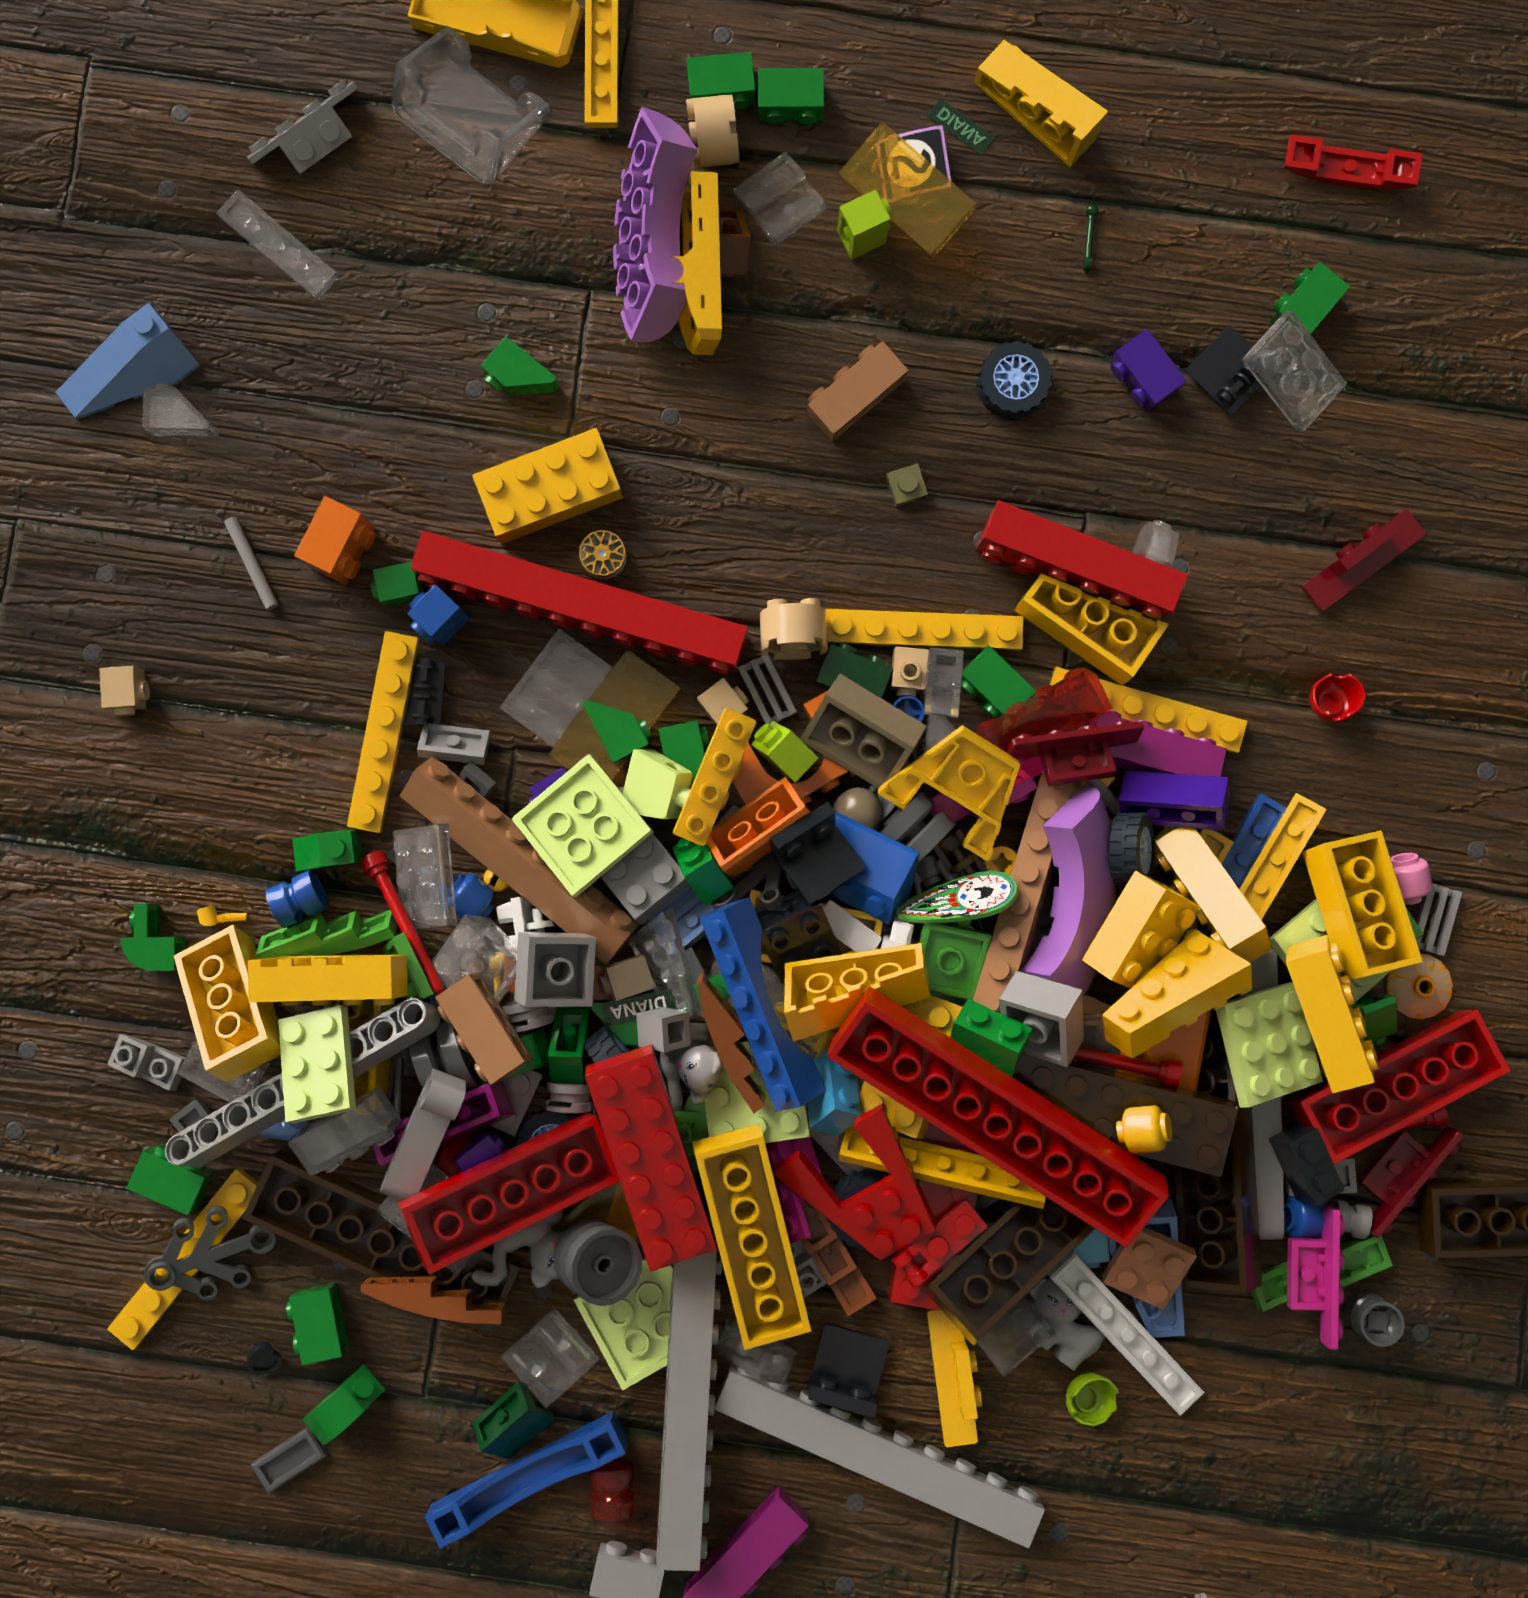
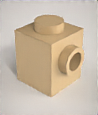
[889,646,929,698]
[99,666,150,716]
[697,678,749,725]

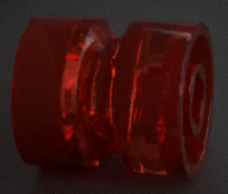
[589,1459,635,1522]

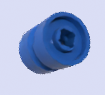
[266,870,329,928]

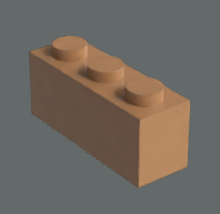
[807,341,909,442]
[435,973,533,1085]

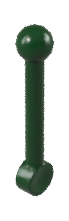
[1083,204,1099,271]

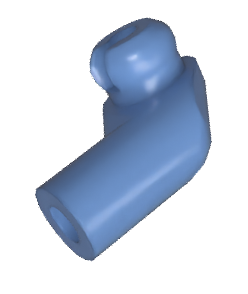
[260,1119,309,1141]

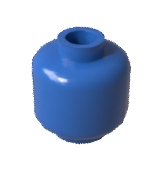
[444,873,494,923]
[1284,1196,1327,1238]

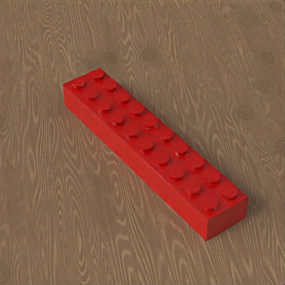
[410,530,748,676]
[827,986,1169,1248]

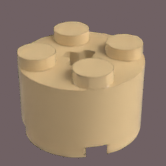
[686,95,739,169]
[760,598,828,660]

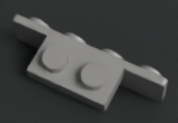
[247,80,358,174]

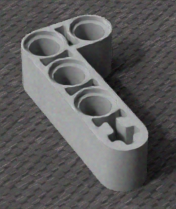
[380,1068,466,1200]

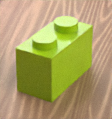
[837,189,892,260]
[751,721,818,783]

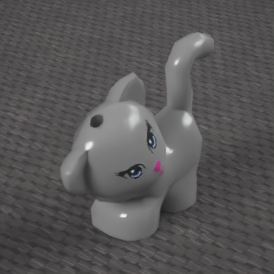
[660,1023,724,1111]
[472,1209,564,1288]
[1027,1278,1138,1371]

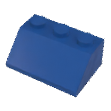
[830,811,920,925]

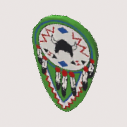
[896,871,1018,927]

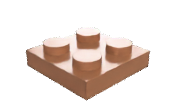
[1101,1227,1197,1310]

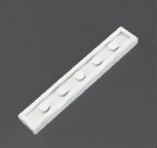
[1048,1252,1205,1416]

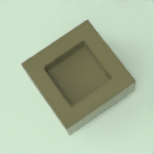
[886,463,928,507]

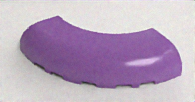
[613,107,697,342]
[1021,785,1118,997]

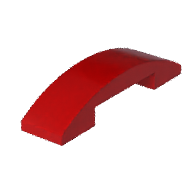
[1284,135,1423,189]

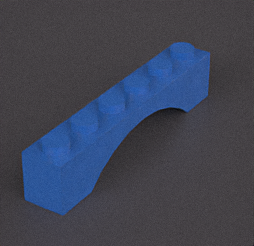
[699,897,825,1112]
[425,1410,629,1549]

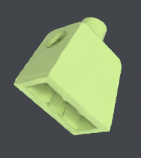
[623,749,693,819]

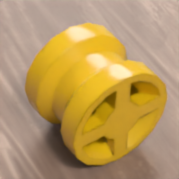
[982,846,1017,876]

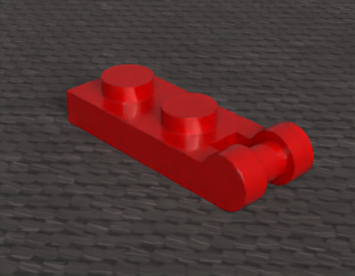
[891,1198,988,1288]

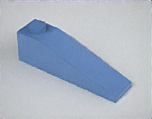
[55,302,201,419]
[1108,1196,1185,1338]

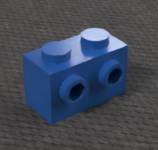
[407,585,470,646]

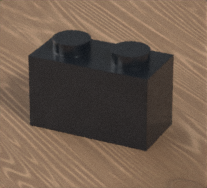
[1269,1123,1345,1206]

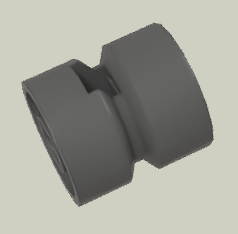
[1345,1291,1405,1347]

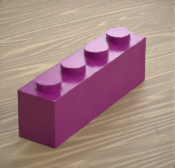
[1089,710,1227,777]
[369,1083,515,1167]
[683,1486,809,1598]

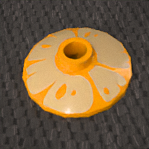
[1385,953,1453,1020]

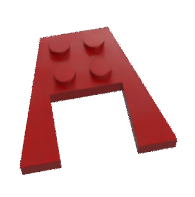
[772,1103,937,1260]

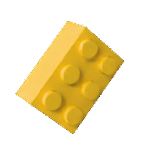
[1082,871,1200,988]

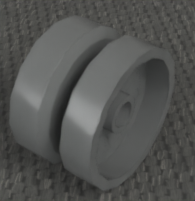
[879,790,955,862]
[409,1021,481,1093]
[554,1218,642,1306]

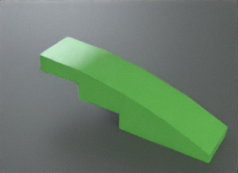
[255,910,398,959]
[1251,1235,1393,1312]

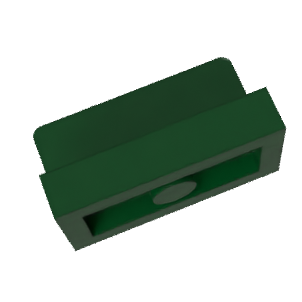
[472,1381,554,1459]

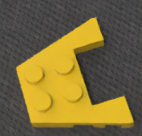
[878,725,1020,862]

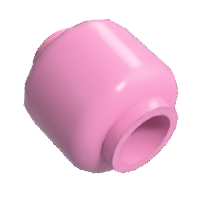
[1391,853,1433,905]

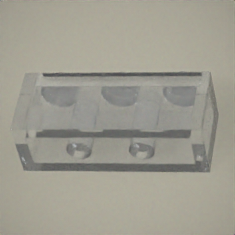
[288,1087,402,1176]

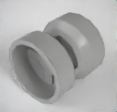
[1330,1199,1373,1240]

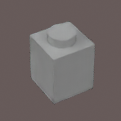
[636,1007,691,1052]

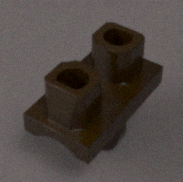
[933,829,988,879]

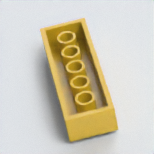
[692,1124,811,1350]

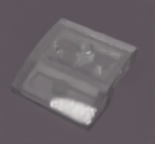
[733,152,827,246]
[501,1308,600,1408]

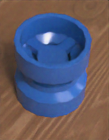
[893,696,925,722]

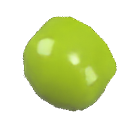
[1066,1372,1119,1427]

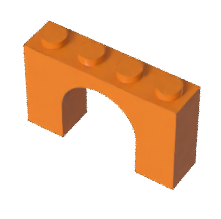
[732,691,856,805]

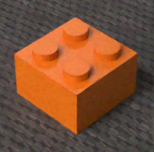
[294,496,375,585]

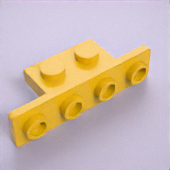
[673,708,756,846]
[927,1309,982,1447]

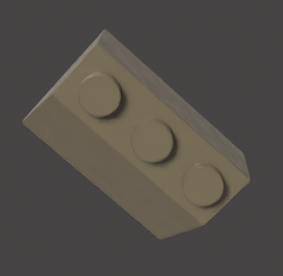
[800,674,926,788]

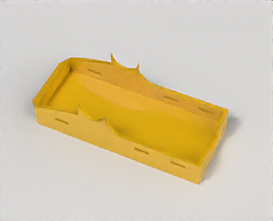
[407,0,582,68]
[670,171,722,355]

